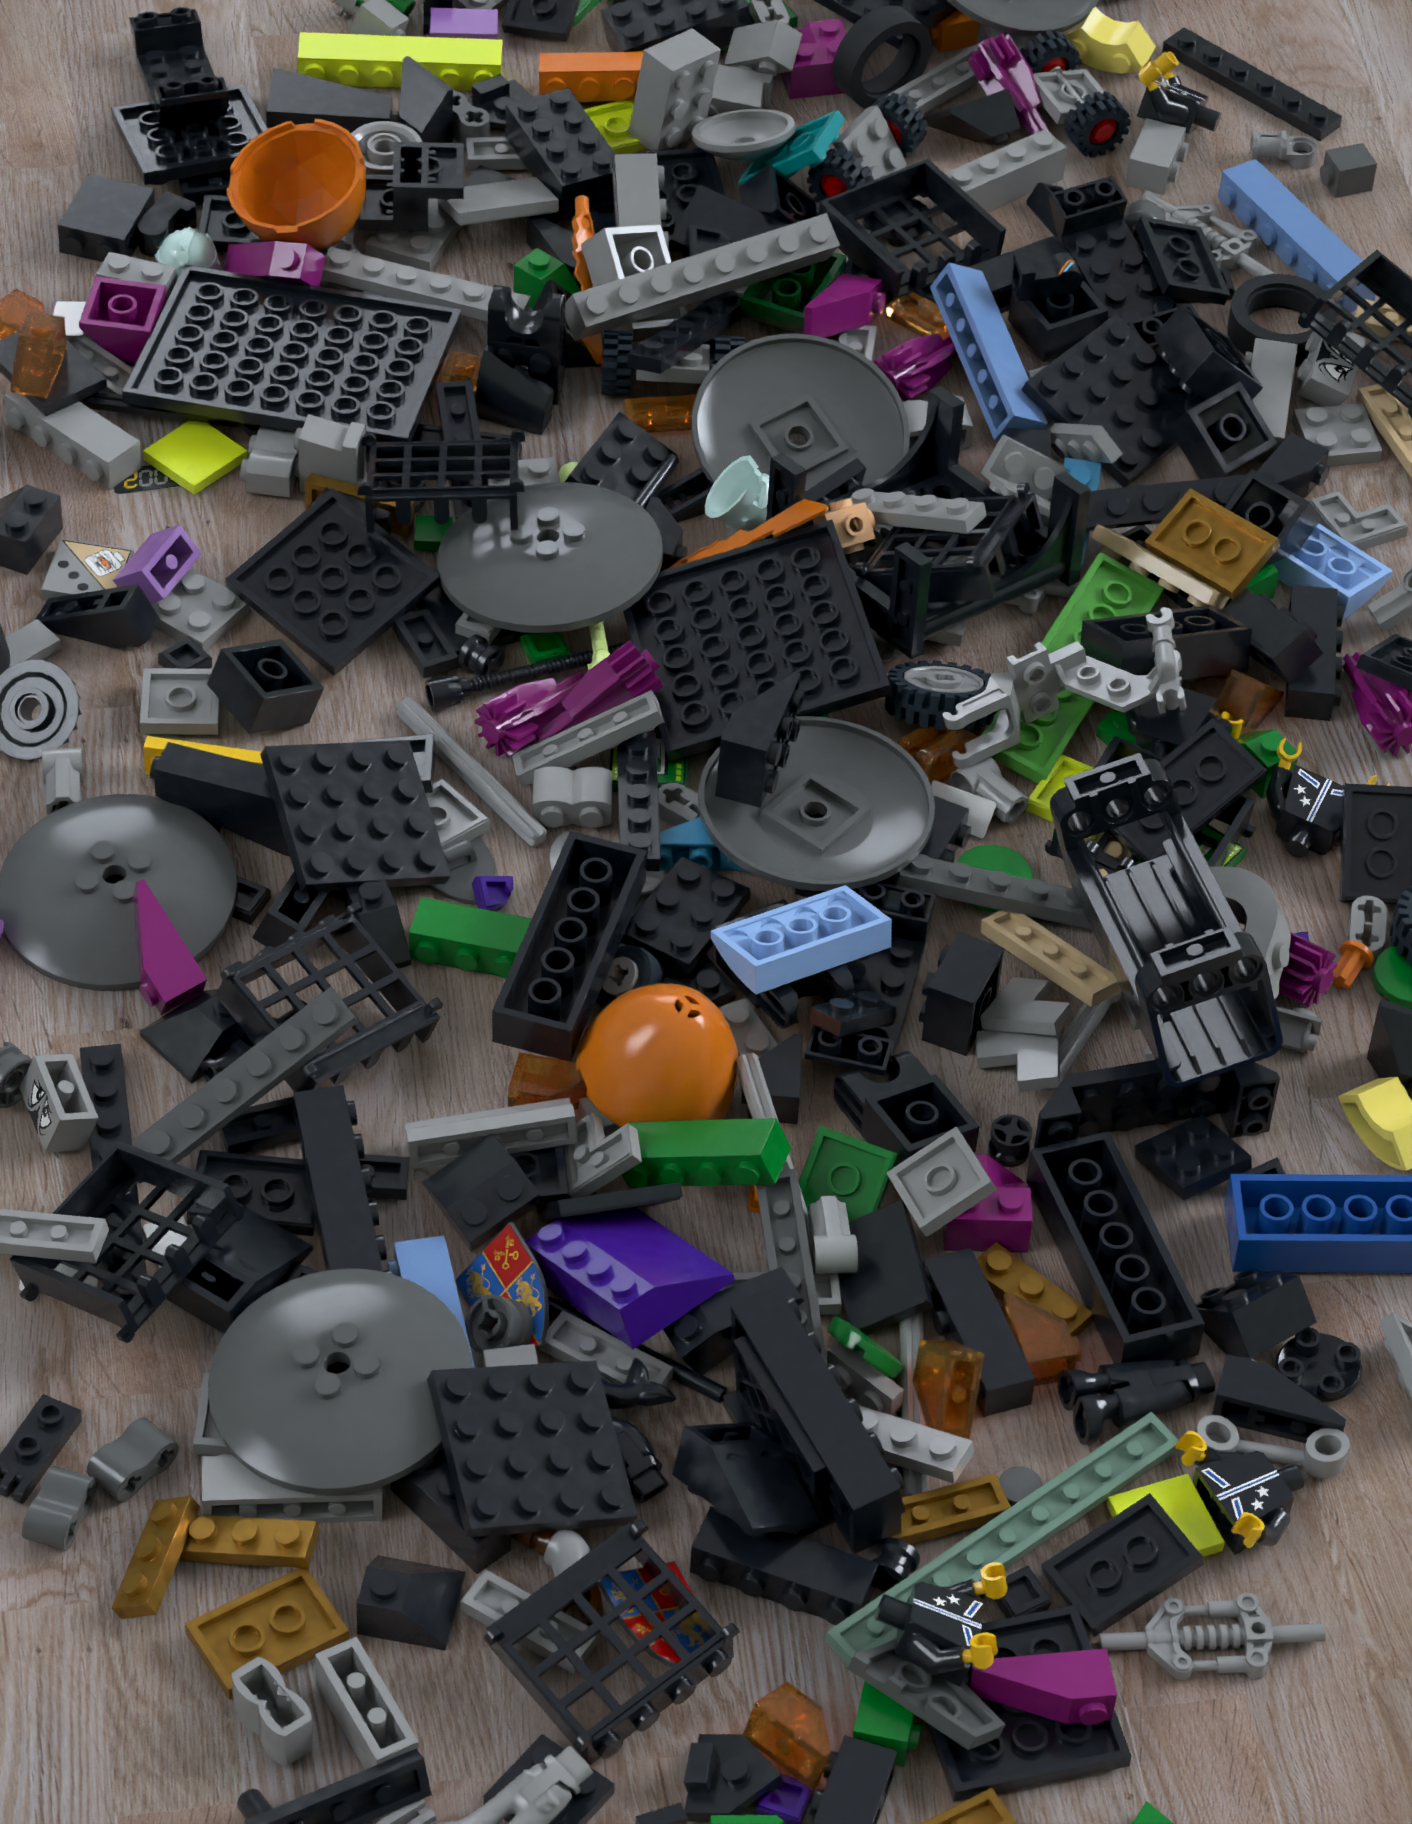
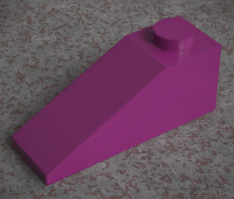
[223,241,325,286]
[804,274,886,338]
[133,878,207,1015]
[967,1648,1117,1725]

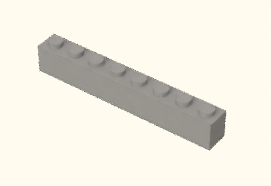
[565,213,840,341]

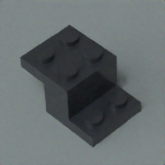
[358,142,464,232]

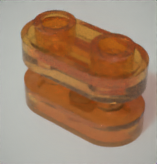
[897,726,977,784]

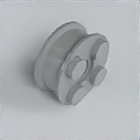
[351,121,422,175]

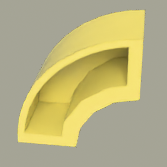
[1060,7,1156,74]
[1338,1077,1412,1171]

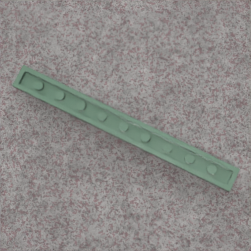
[824,1412,1178,1667]

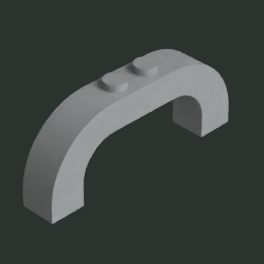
[1144,867,1291,1061]

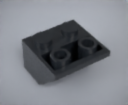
[1195,1269,1317,1359]

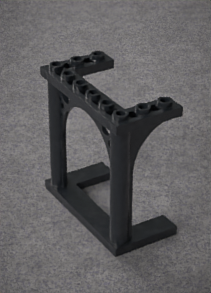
[765,386,1091,659]

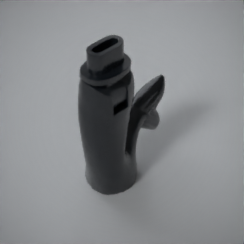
[601,1358,676,1503]

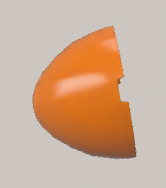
[227,119,366,252]
[576,983,738,1127]

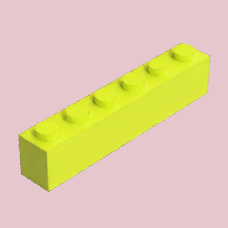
[298,32,503,91]

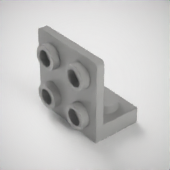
[981,434,1067,524]

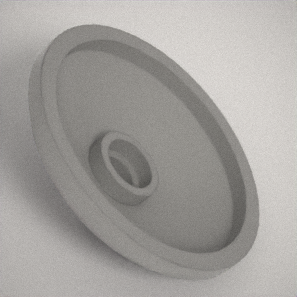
[692,109,795,163]

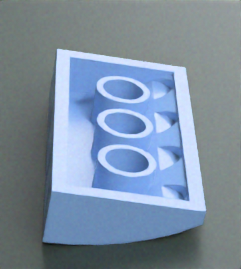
[1273,523,1393,621]
[711,885,892,994]

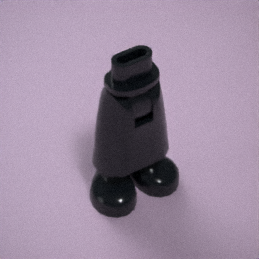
[1057,1359,1215,1445]

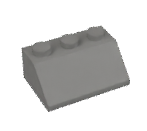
[581,224,686,342]

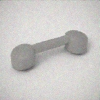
[1196,1415,1350,1479]

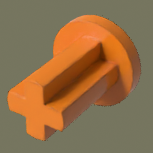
[1332,940,1374,990]

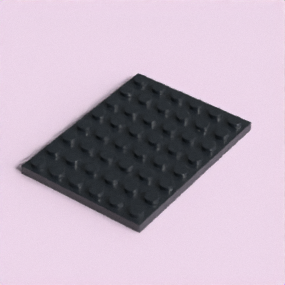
[122,265,462,442]

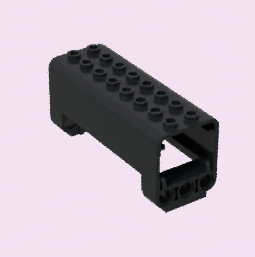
[1050,753,1283,1088]

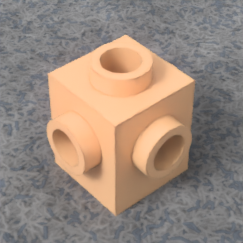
[813,498,875,554]

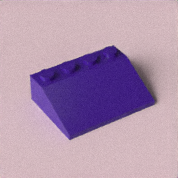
[525,1208,735,1349]

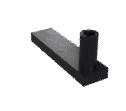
[237,1749,432,1824]

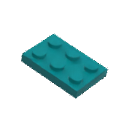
[738,109,845,186]

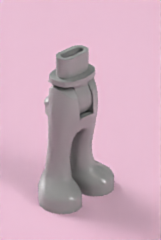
[441,1746,593,1824]

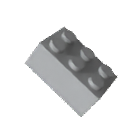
[628,29,721,151]

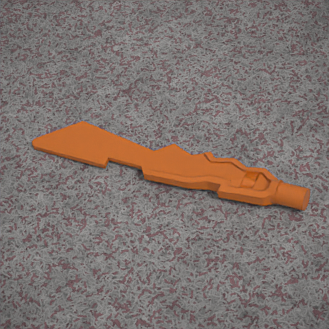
[571,195,603,364]
[665,499,829,570]

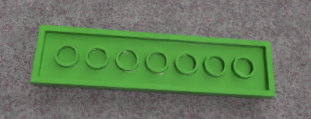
[981,552,1165,784]

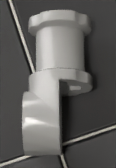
[1250,130,1318,168]

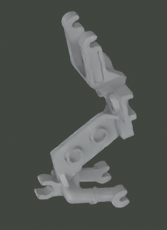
[943,607,1187,769]

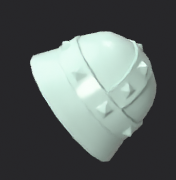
[154,226,223,280]
[705,455,769,530]

